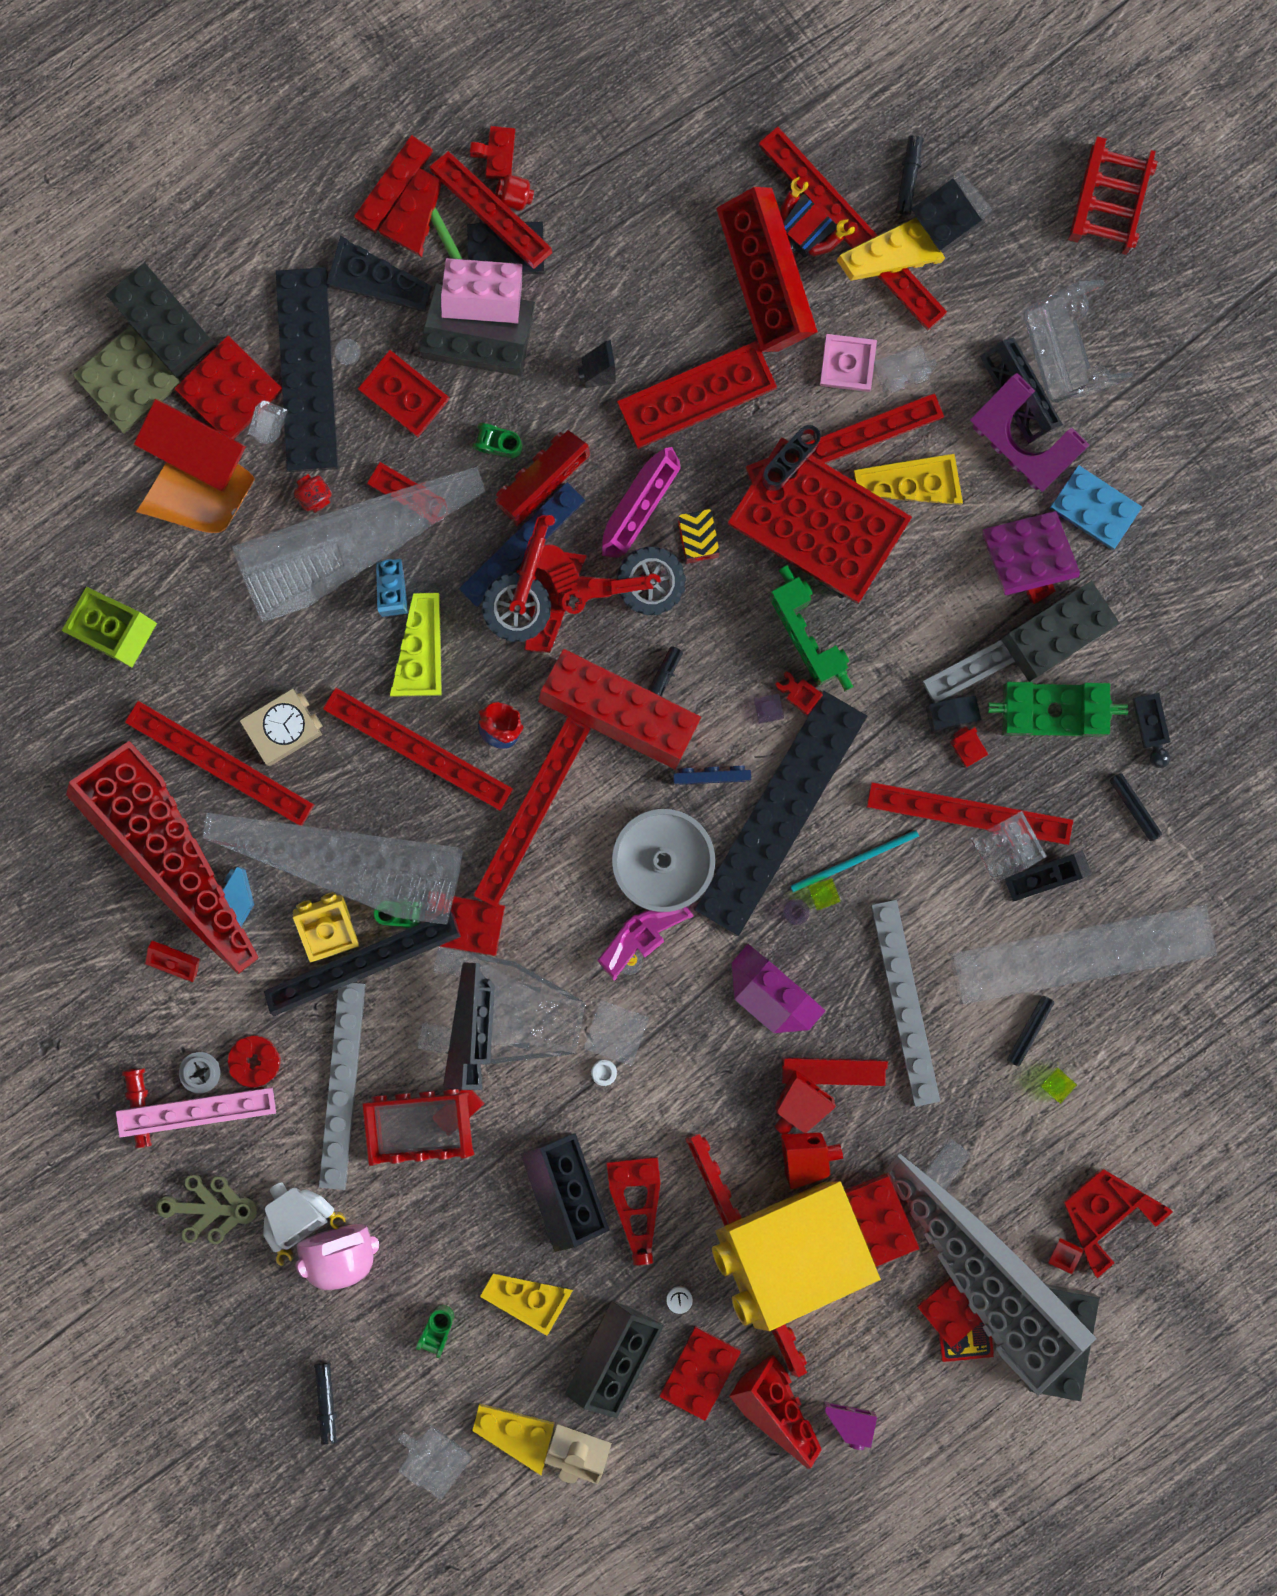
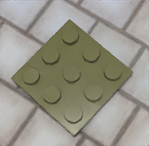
[73,326,180,434]

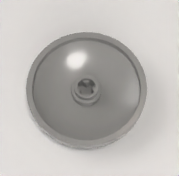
[612,809,715,912]

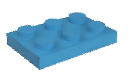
[1049,465,1142,550]

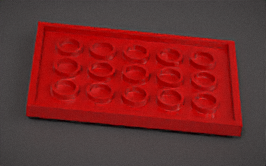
[728,437,912,604]

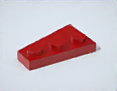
[378,168,442,258]

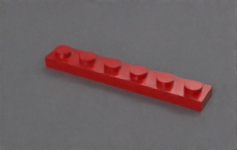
[430,151,552,269]

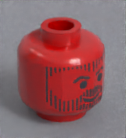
[294,474,332,513]

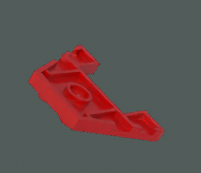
[1063,1168,1173,1278]

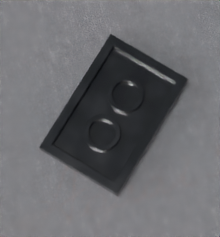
[467,221,545,275]

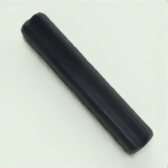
[1110,773,1162,841]
[1007,996,1055,1067]

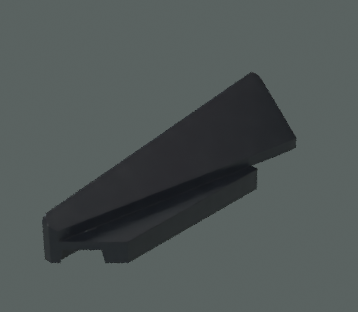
[443,962,495,1090]

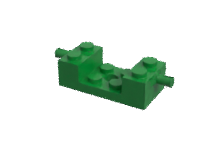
[769,565,854,692]
[988,682,1128,737]

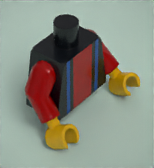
[780,177,855,257]

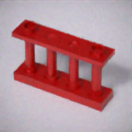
[1068,136,1158,255]

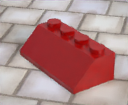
[495,430,590,526]

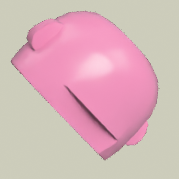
[295,1224,379,1290]

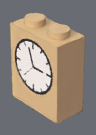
[240,689,323,766]

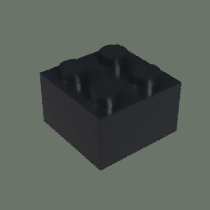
[911,178,985,253]

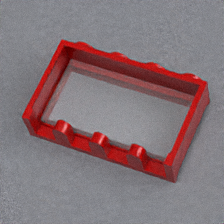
[363,1089,475,1166]

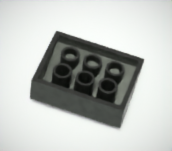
[420,284,535,376]

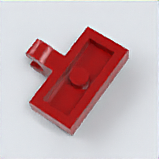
[470,126,515,180]

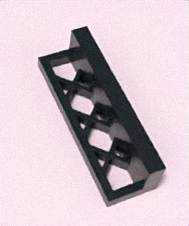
[980,337,1063,444]

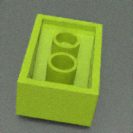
[62,587,157,667]

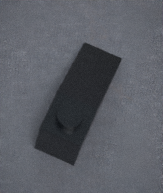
[577,340,616,388]
[1004,850,1092,902]

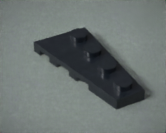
[327,235,432,312]

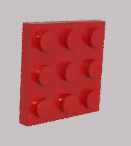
[174,335,282,439]

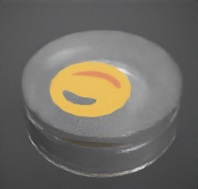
[621,951,643,975]

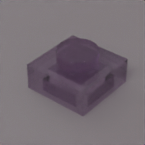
[754,694,784,724]

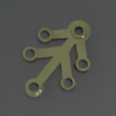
[156,1174,257,1244]

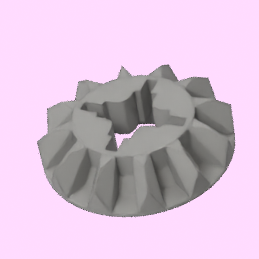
[179,1052,221,1093]

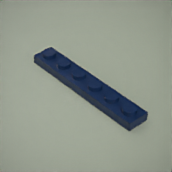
[459,482,585,608]

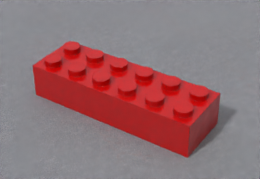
[716,187,818,352]
[538,649,701,770]

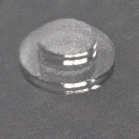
[335,339,361,365]

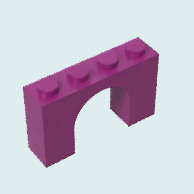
[970,373,1089,492]

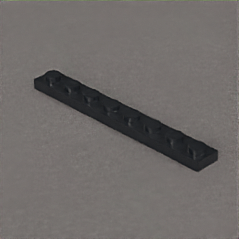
[264,911,461,1017]

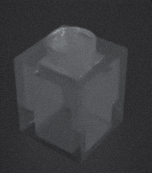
[248,400,287,444]

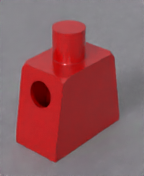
[774,1070,836,1135]
[781,1132,843,1189]

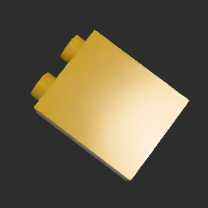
[712,1181,881,1331]

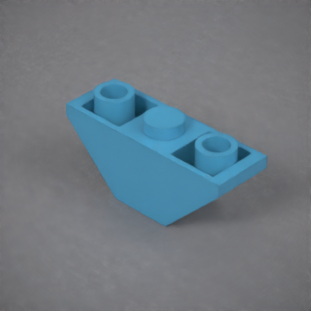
[376,559,408,617]
[223,867,254,927]

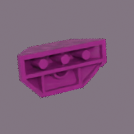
[731,944,825,1033]

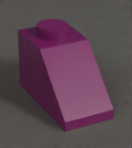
[823,1401,877,1450]

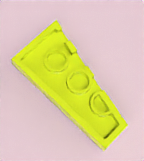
[390,593,442,697]

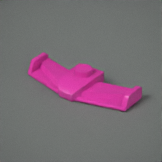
[597,907,693,981]

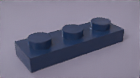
[673,766,751,785]

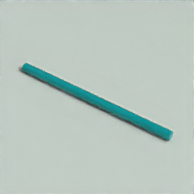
[790,830,919,892]

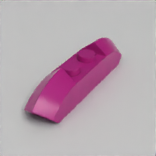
[602,447,680,558]

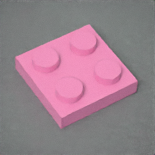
[820,334,877,392]

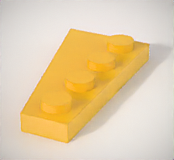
[853,454,963,505]

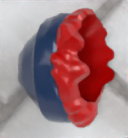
[478,701,524,749]

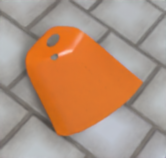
[136,462,255,533]

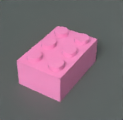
[441,258,522,323]

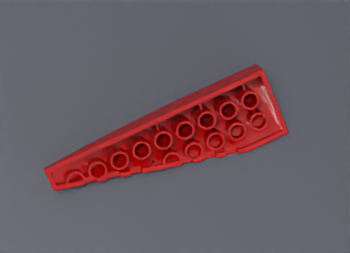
[66,741,259,974]

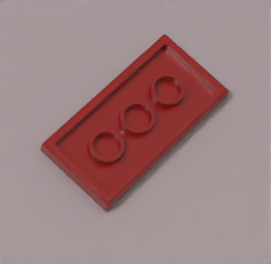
[134,399,246,492]

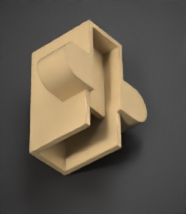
[545,1425,612,1485]

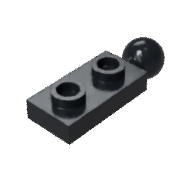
[1132,693,1171,768]

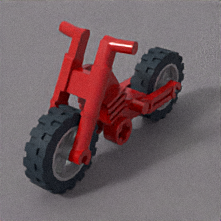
[482,514,686,642]

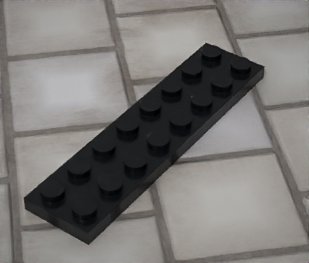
[275,267,339,472]

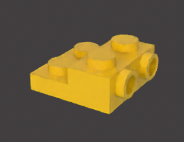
[293,892,359,962]

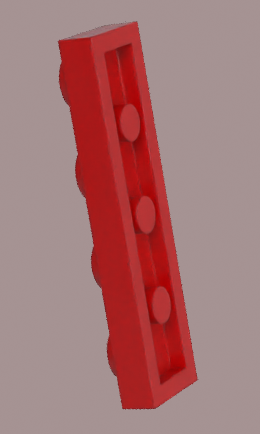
[354,135,433,233]

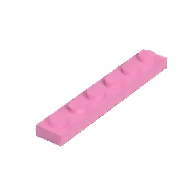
[116,1087,276,1138]

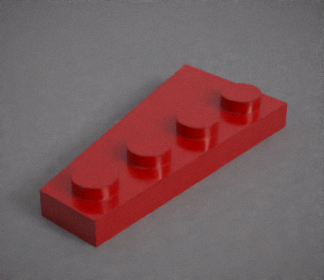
[524,552,587,654]

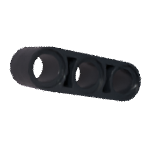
[762,425,821,491]

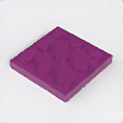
[982,511,1080,595]

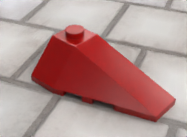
[730,1355,822,1469]

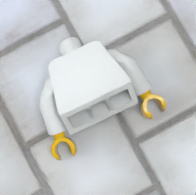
[263,1183,346,1266]

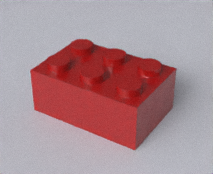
[844,1172,919,1267]

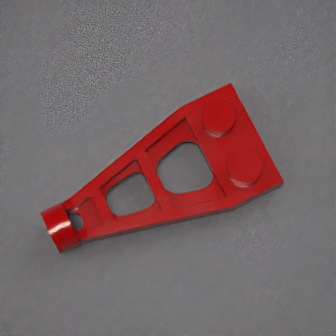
[607,1157,661,1265]

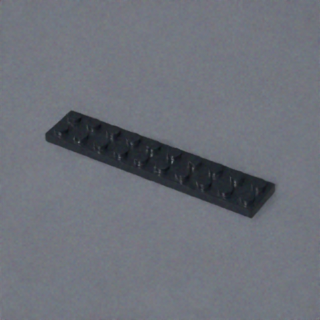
[695,690,868,936]

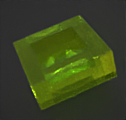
[808,878,841,911]
[1040,1067,1077,1104]

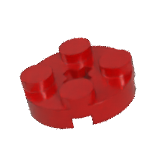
[228,1035,281,1088]

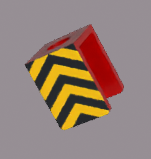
[678,509,720,564]

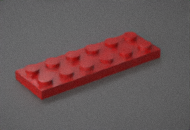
[617,341,777,449]

